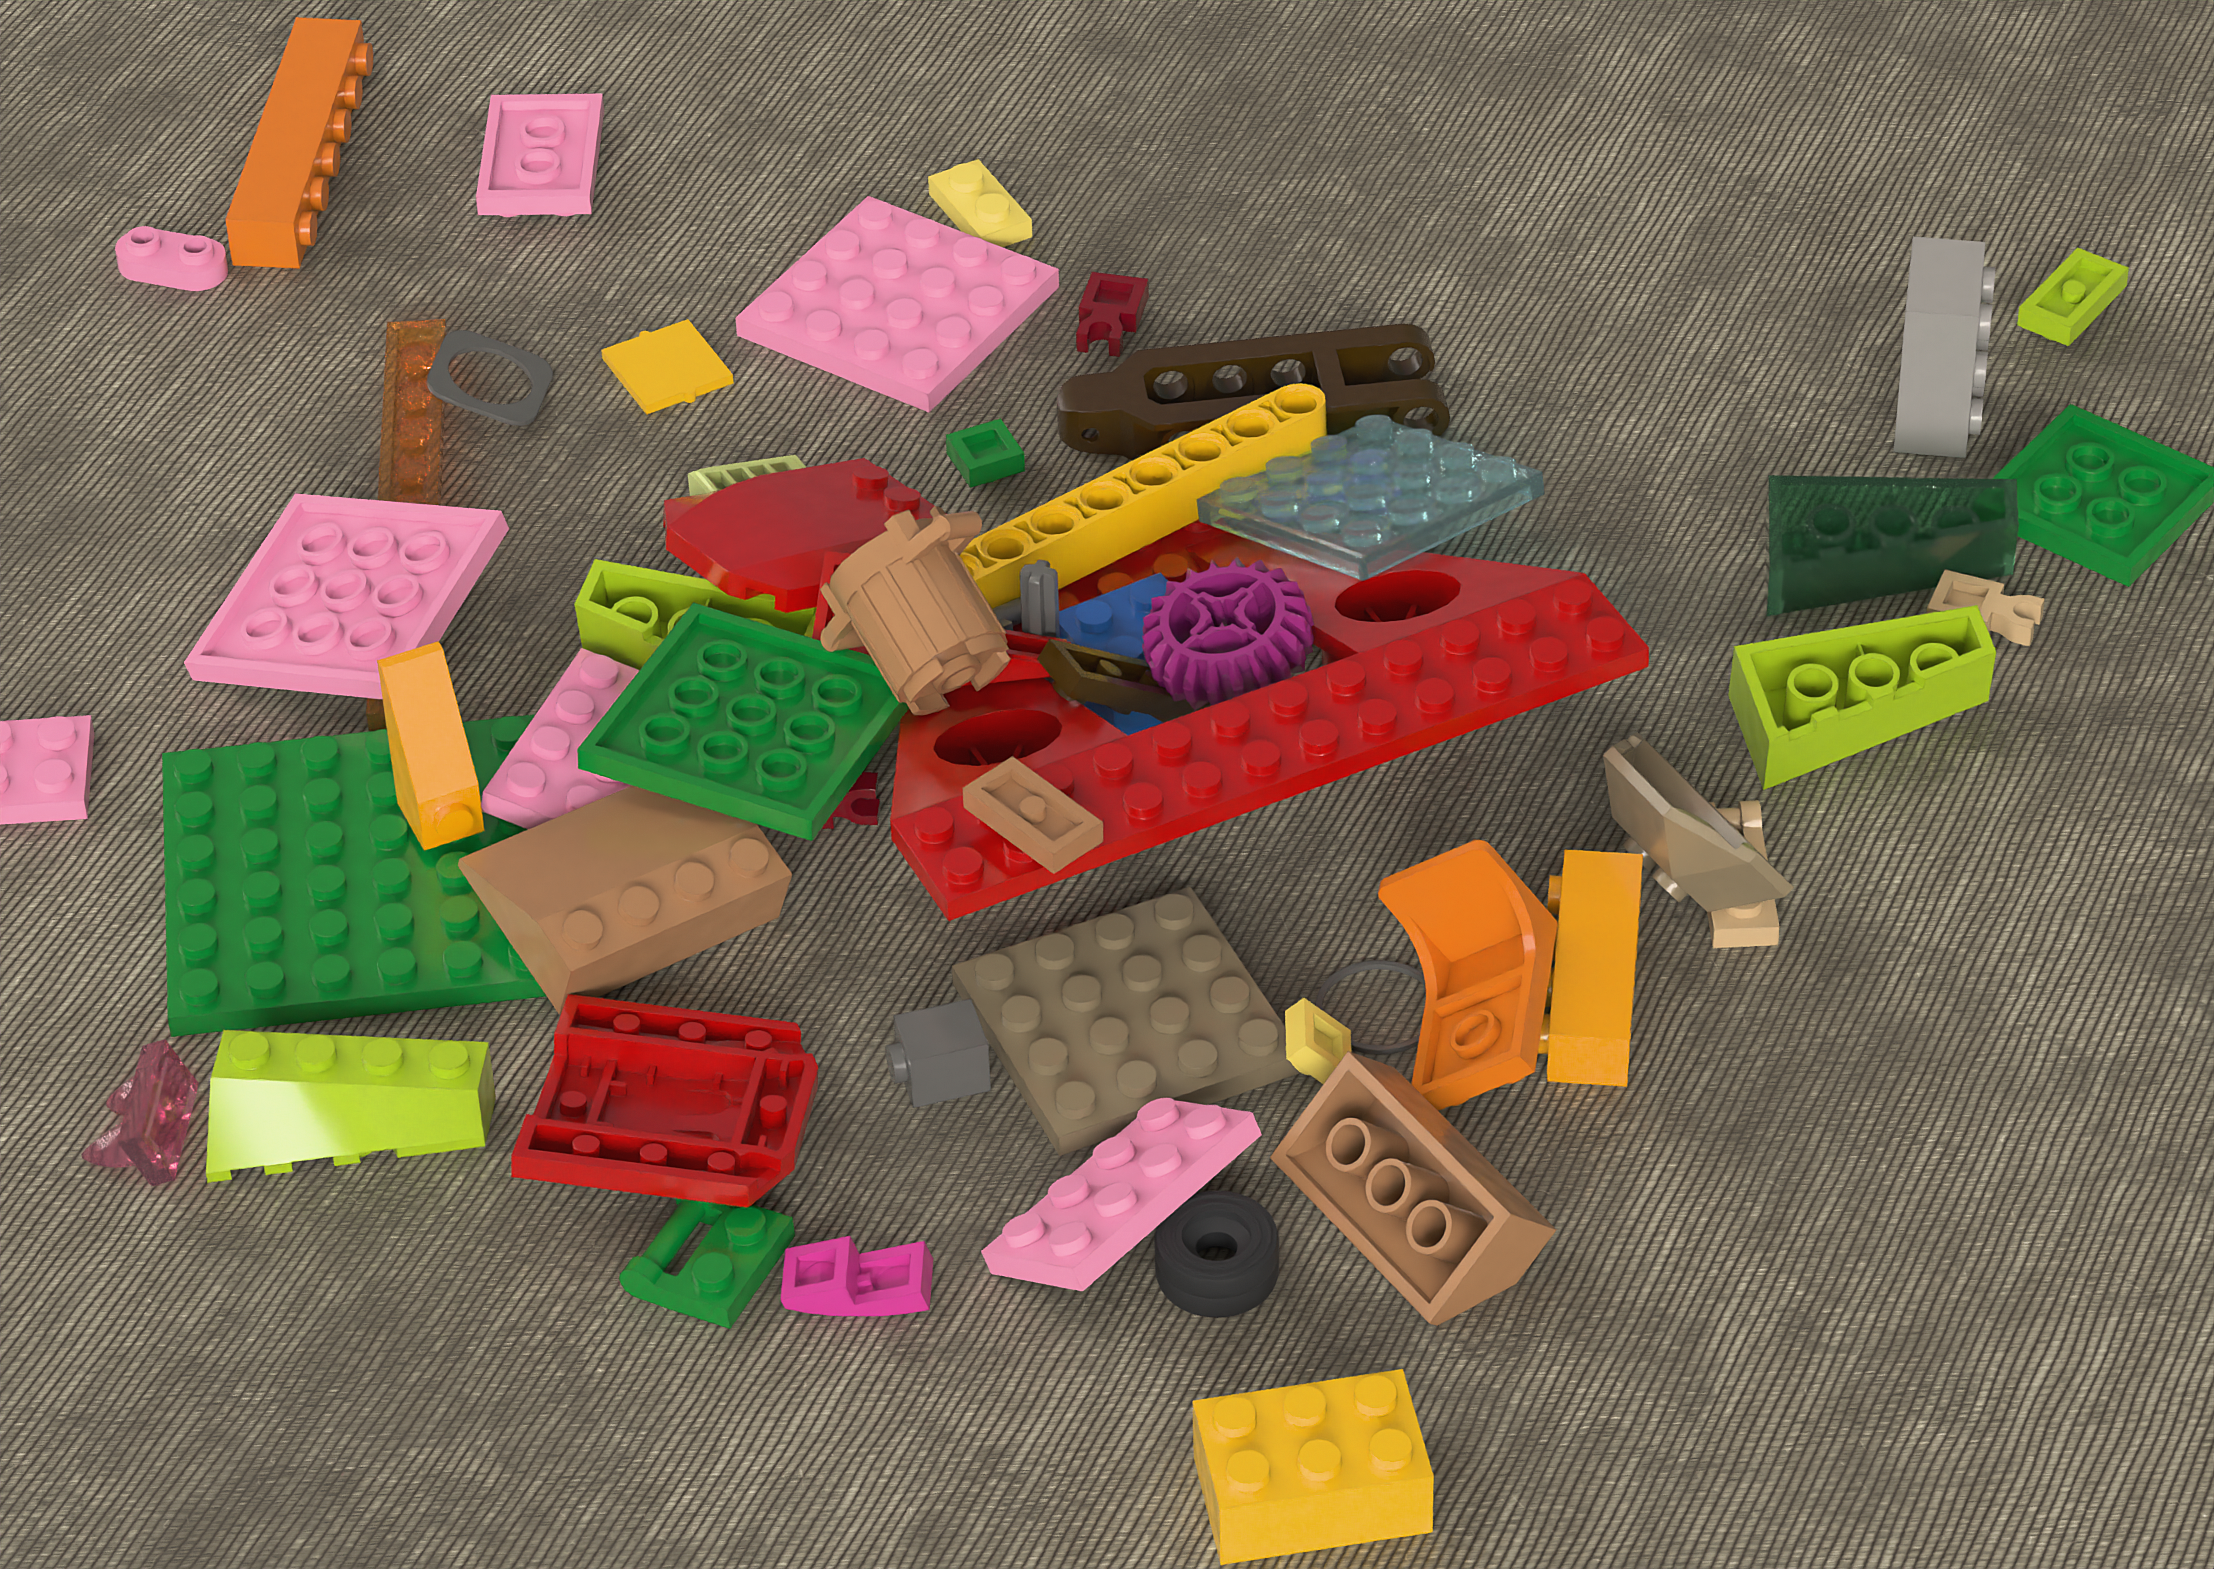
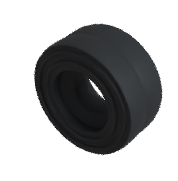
[1154,1191,1279,1318]

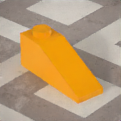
[377,641,484,851]

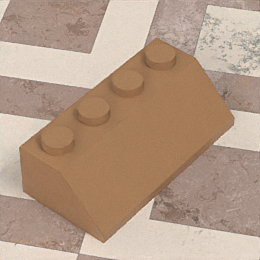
[1270,1051,1557,1326]

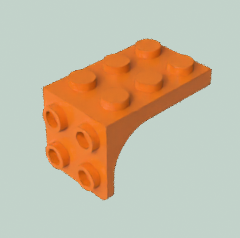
[1378,840,1558,1111]

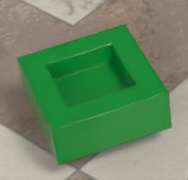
[946,418,1025,488]

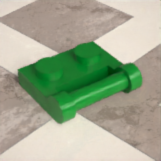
[619,1198,795,1329]

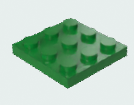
[1972,404,2214,587]

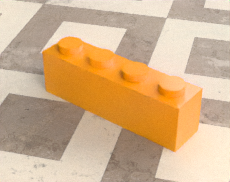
[1538,849,1643,1087]

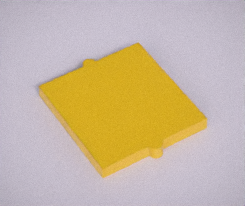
[601,319,734,415]

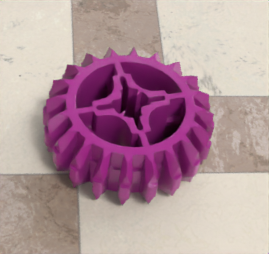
[1142,557,1314,711]

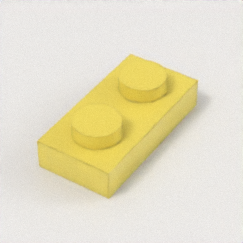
[928,159,1032,247]

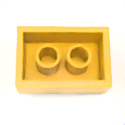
[1192,1369,1434,1565]

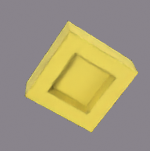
[1285,998,1352,1084]

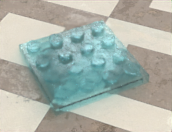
[1197,415,1545,581]

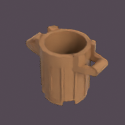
[820,506,1010,715]

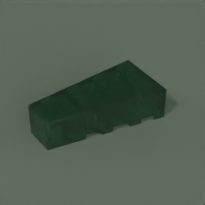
[1765,475,2019,616]

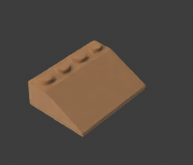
[458,786,792,1014]

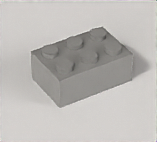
[1894,236,1996,458]

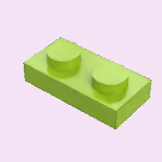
[2017,247,2129,346]

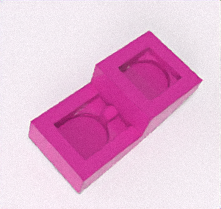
[780,1236,933,1316]

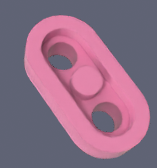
[115,226,228,291]

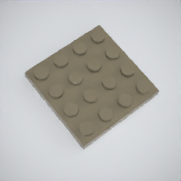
[952,887,1301,1156]

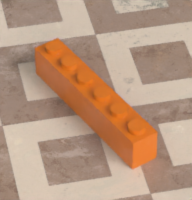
[225,17,373,269]

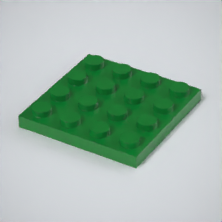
[577,603,909,841]

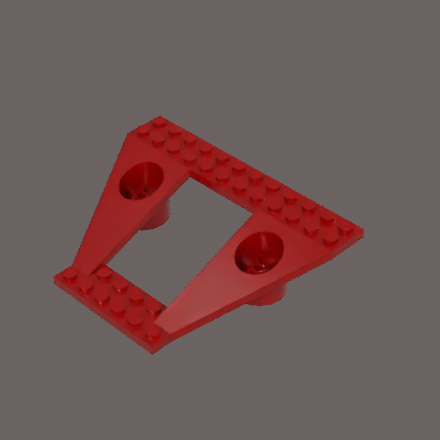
[890,508,1649,921]

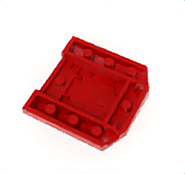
[663,458,946,613]
[511,994,818,1207]

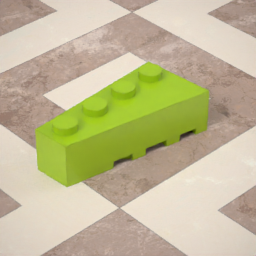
[1728,605,1996,790]

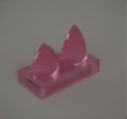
[81,1039,199,1187]

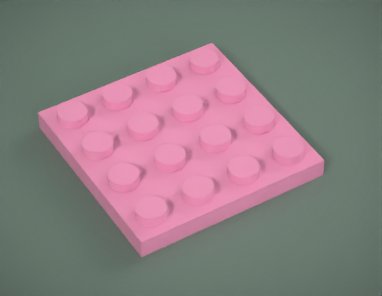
[736,196,1059,412]
[184,493,509,699]

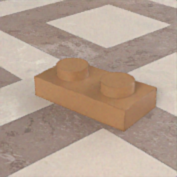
[963,756,1103,874]

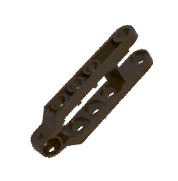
[1057,324,1450,461]

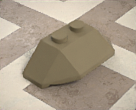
[1603,732,1794,912]

